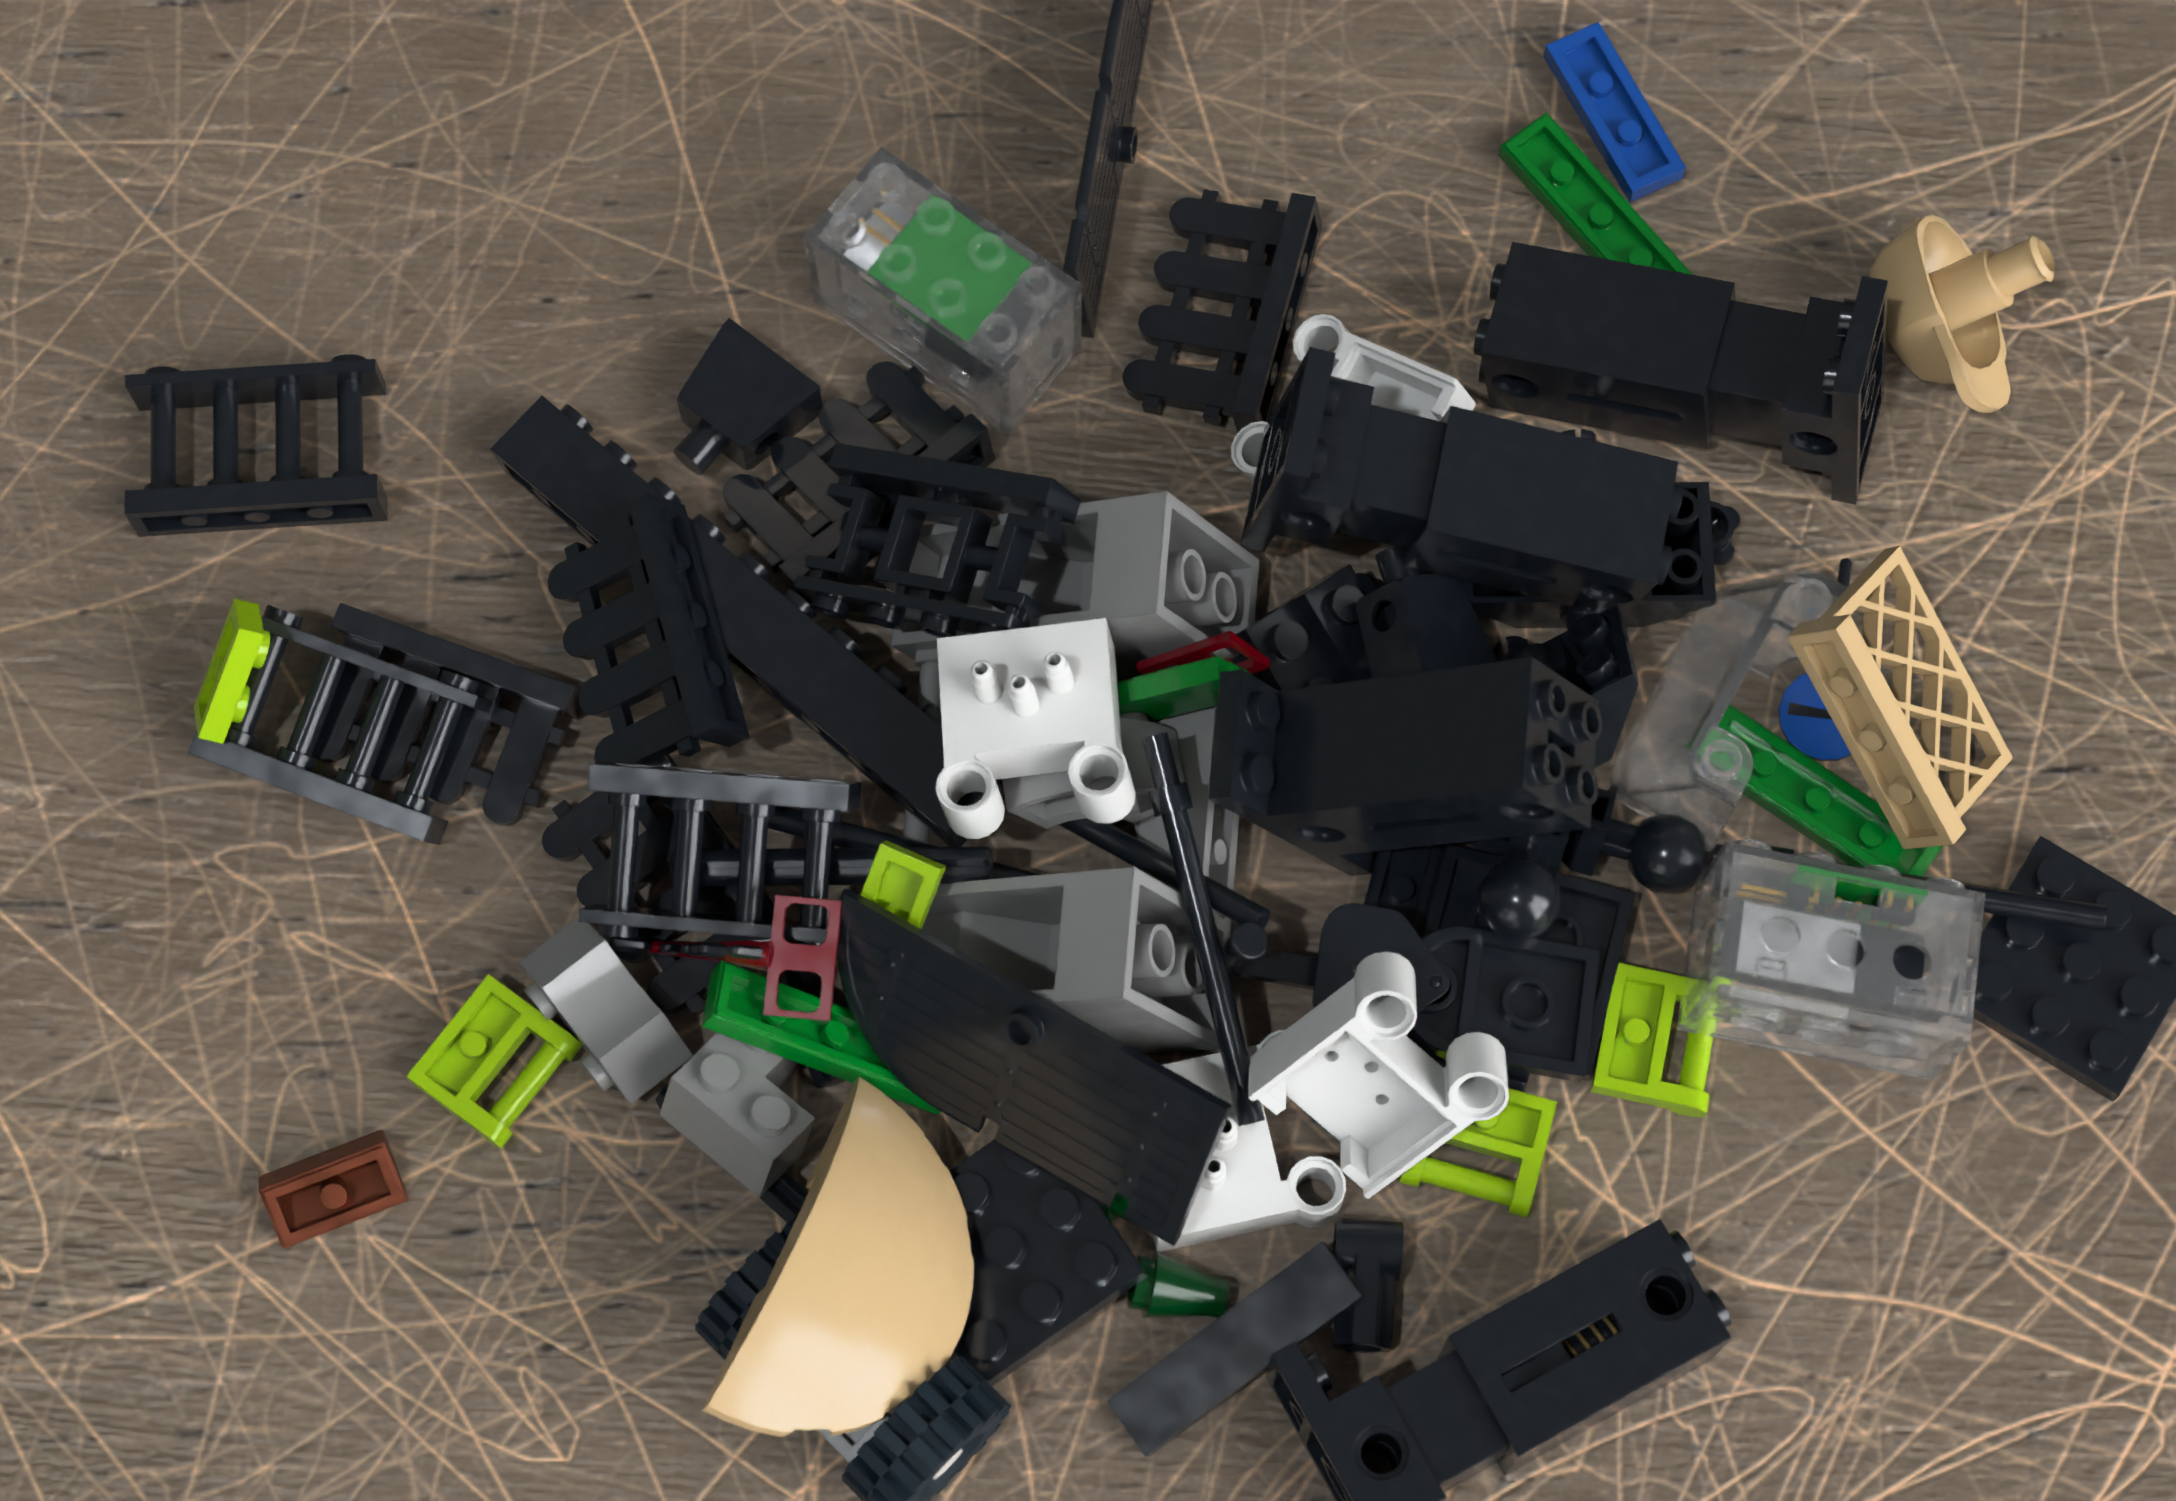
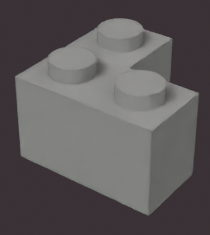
[660,1033,815,1198]

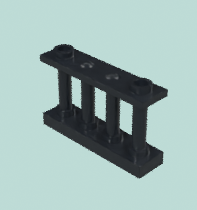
[124,354,388,537]
[188,604,494,845]
[579,762,862,946]

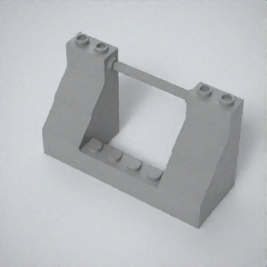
[891,491,1259,1054]

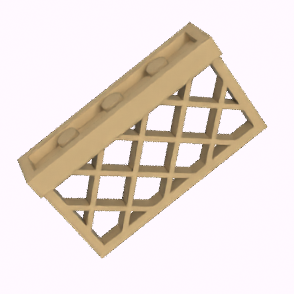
[1787,546,2013,850]

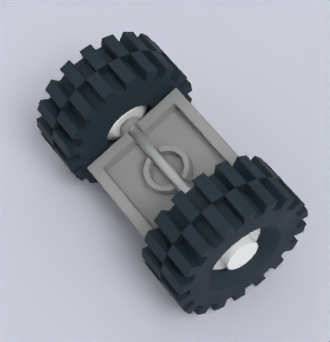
[695,1217,1011,1501]

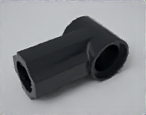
[1333,1217,1403,1354]

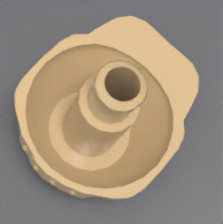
[1870,215,2055,413]

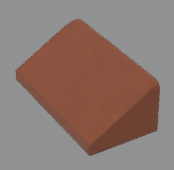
[258,1130,408,1249]

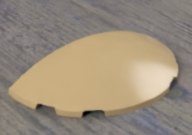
[703,1077,974,1437]

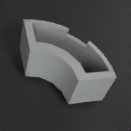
[1002,712,1185,829]
[518,917,693,1104]

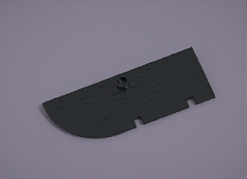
[1063,0,1154,338]
[837,889,1232,1246]

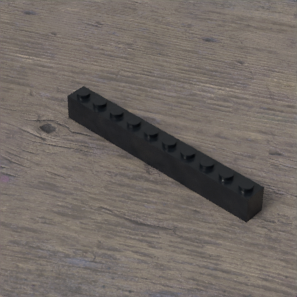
[490,396,1005,847]

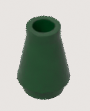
[1127,1252,1229,1318]

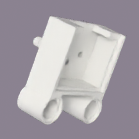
[1231,314,1476,484]
[935,618,1136,839]
[1248,952,1509,1199]
[1154,1030,1346,1252]

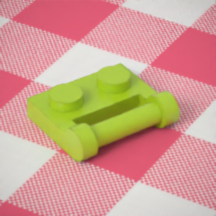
[1590,963,1727,1117]
[406,974,583,1150]
[1399,1088,1557,1218]

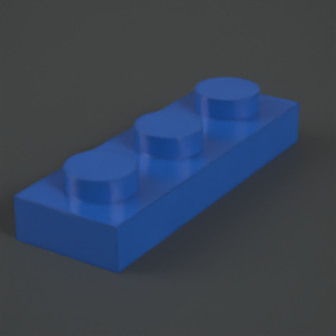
[1543,22,1686,203]

